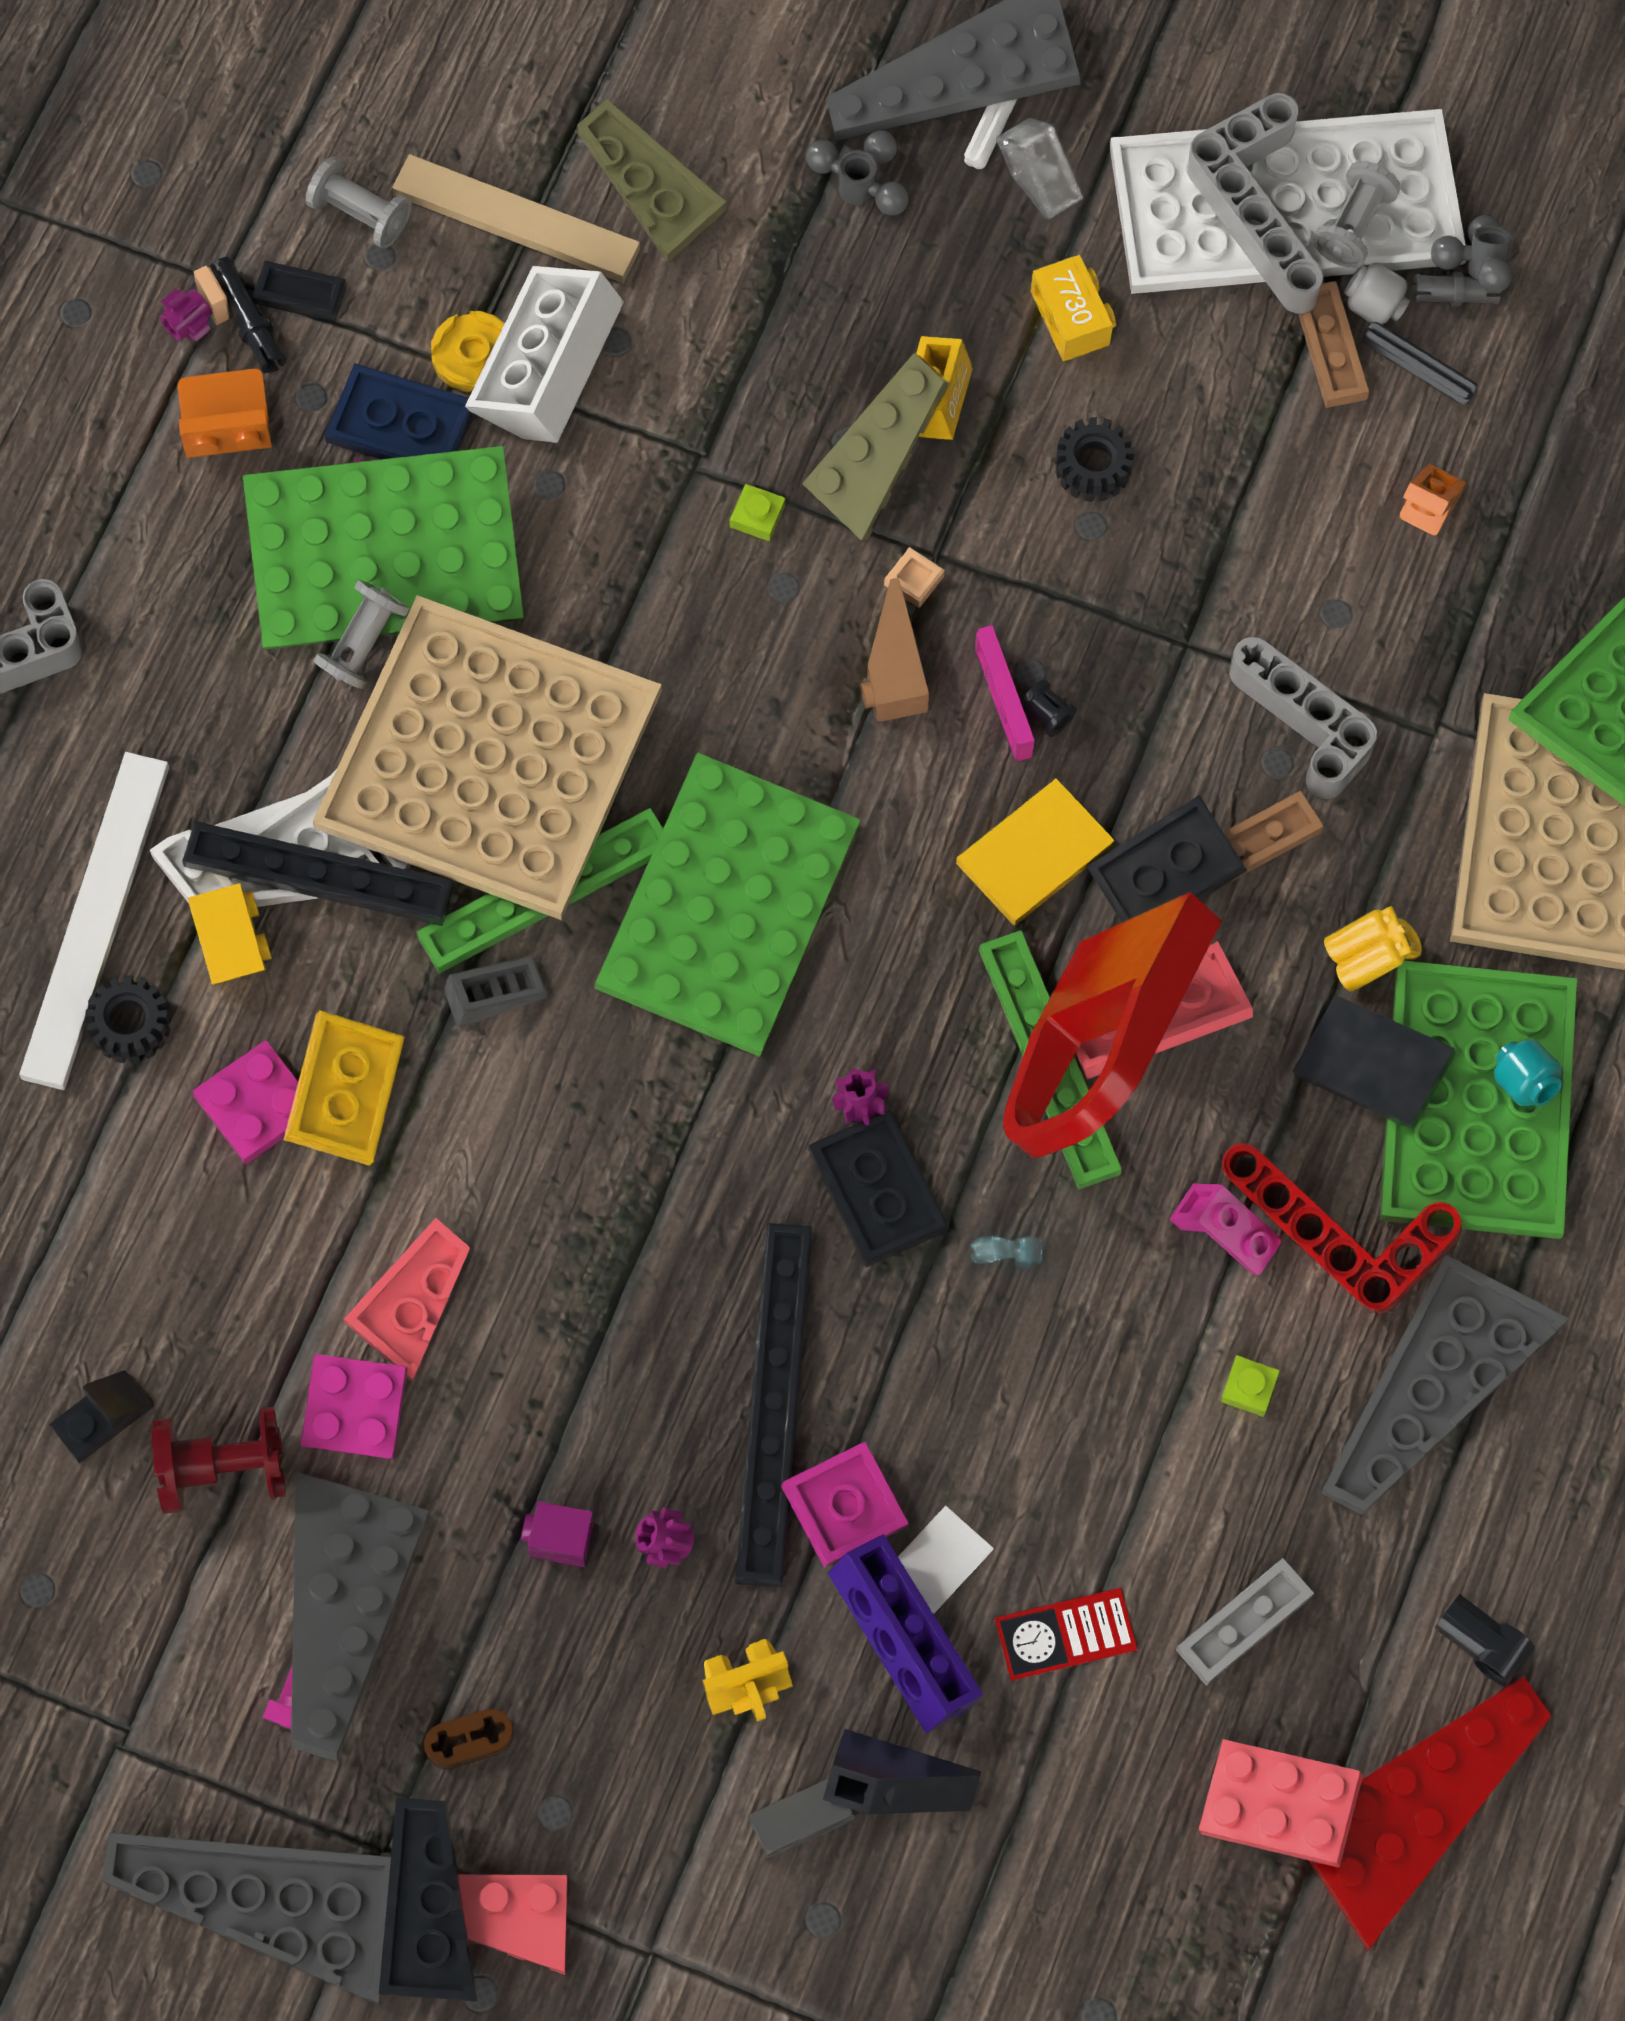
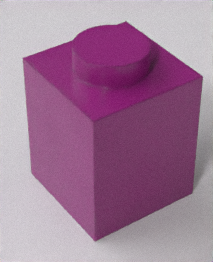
[521,1501,594,1568]

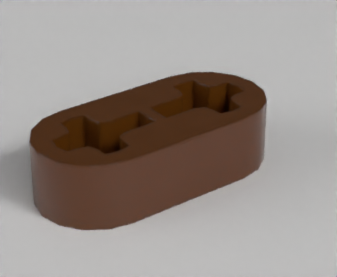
[424,1709,514,1770]

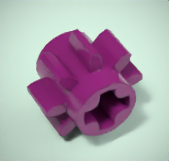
[159,289,213,342]
[832,1067,889,1126]
[635,1507,694,1568]

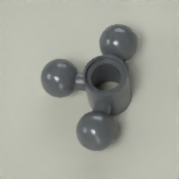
[806,130,909,216]
[1431,215,1512,293]

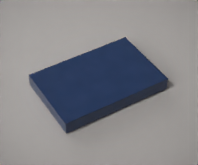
[324,363,473,460]

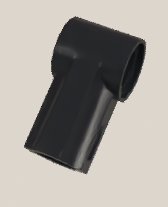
[1435,1594,1535,1686]

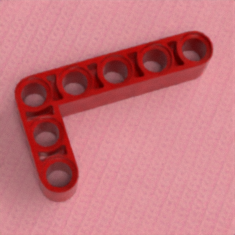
[1222,1143,1463,1314]

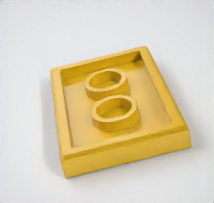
[956,779,1115,926]
[284,1010,405,1166]

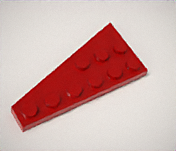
[1308,1676,1551,1951]

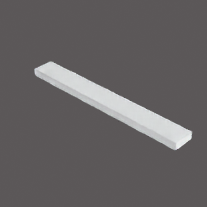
[19,752,169,1090]

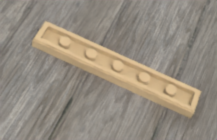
[392,154,640,283]

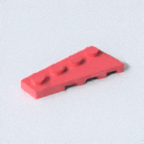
[1074,941,1253,1080]

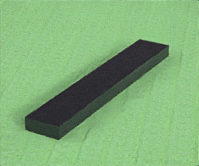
[182,821,454,926]

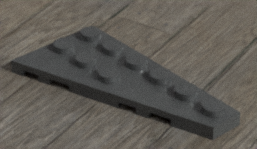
[826,0,1080,141]
[1321,1254,1569,1515]
[291,1472,429,1761]
[102,1833,391,2005]

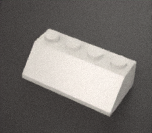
[465,266,624,443]

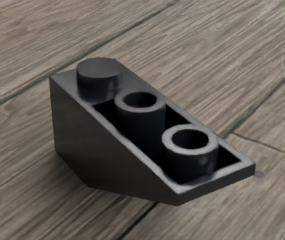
[823,1729,982,1814]

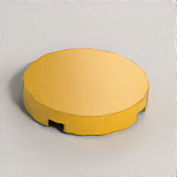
[431,311,505,393]

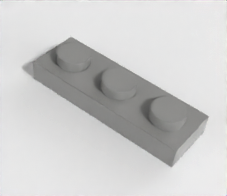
[1176,1558,1314,1686]

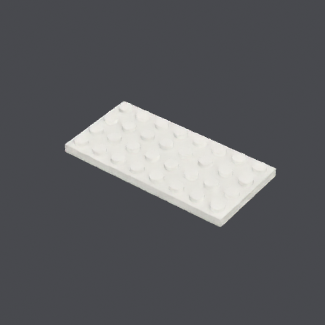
[1110,109,1466,294]

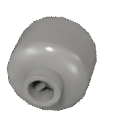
[1344,262,1410,324]

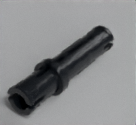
[209,257,287,373]

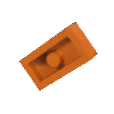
[1400,463,1467,535]

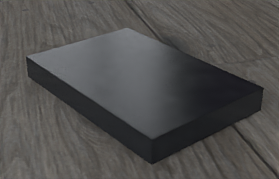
[1087,795,1248,923]
[1293,995,1456,1130]
[808,1109,949,1268]

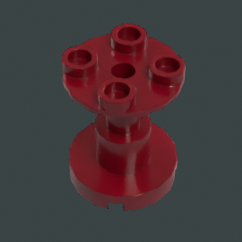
[151,1406,286,1514]

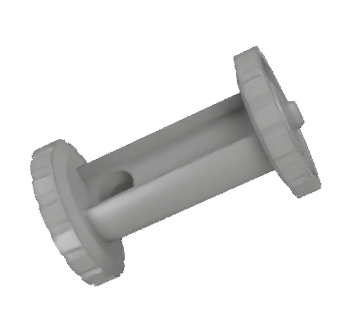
[306,156,412,249]
[1313,161,1401,268]
[313,579,409,689]

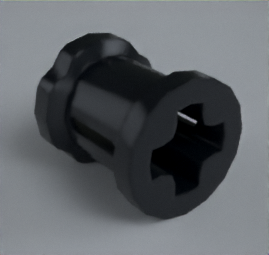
[1020,680,1077,737]

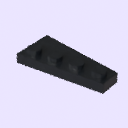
[379,1798,478,2002]

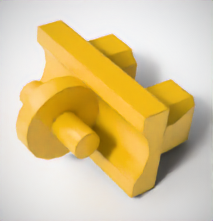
[703,1639,793,1722]

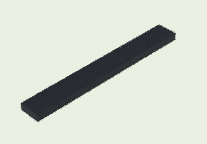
[735,1223,812,1588]

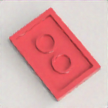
[1199,1739,1363,1868]

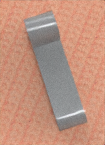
[0,579,82,694]
[1229,637,1377,799]

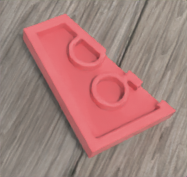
[343,1218,470,1382]
[458,1874,568,1975]

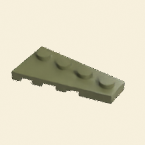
[577,99,727,263]
[802,353,949,542]

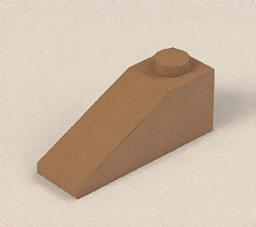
[861,577,929,722]

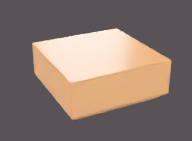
[193,265,231,325]
[884,547,945,608]

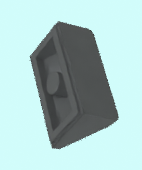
[748,1779,855,1860]

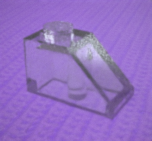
[996,118,1083,219]

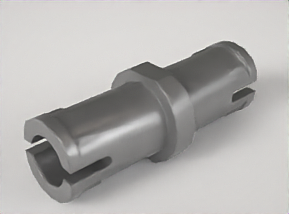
[1412,272,1501,306]

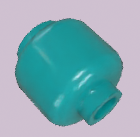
[1494,1039,1562,1107]

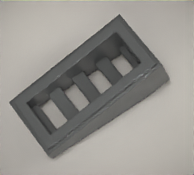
[444,955,547,1027]

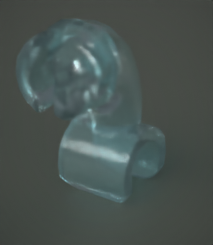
[969,1236,1043,1269]

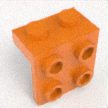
[178,368,272,458]

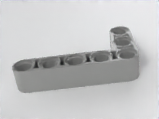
[1187,93,1323,314]

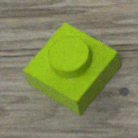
[730,484,786,542]
[1220,1355,1280,1417]

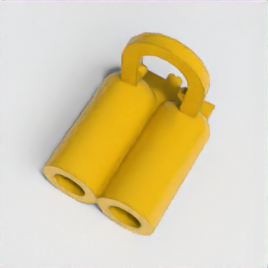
[1324,906,1422,992]

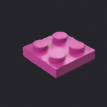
[192,1040,298,1165]
[300,1354,408,1459]
[781,1442,909,1568]

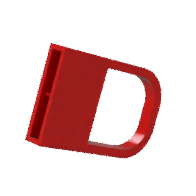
[1003,892,1222,1158]

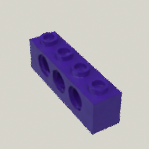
[828,1534,983,1734]

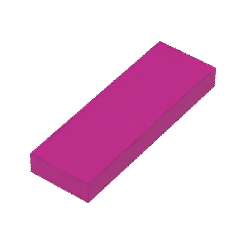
[975,625,1035,762]

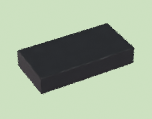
[252,260,347,323]

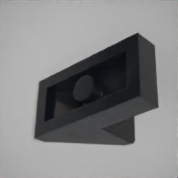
[49,1370,154,1464]

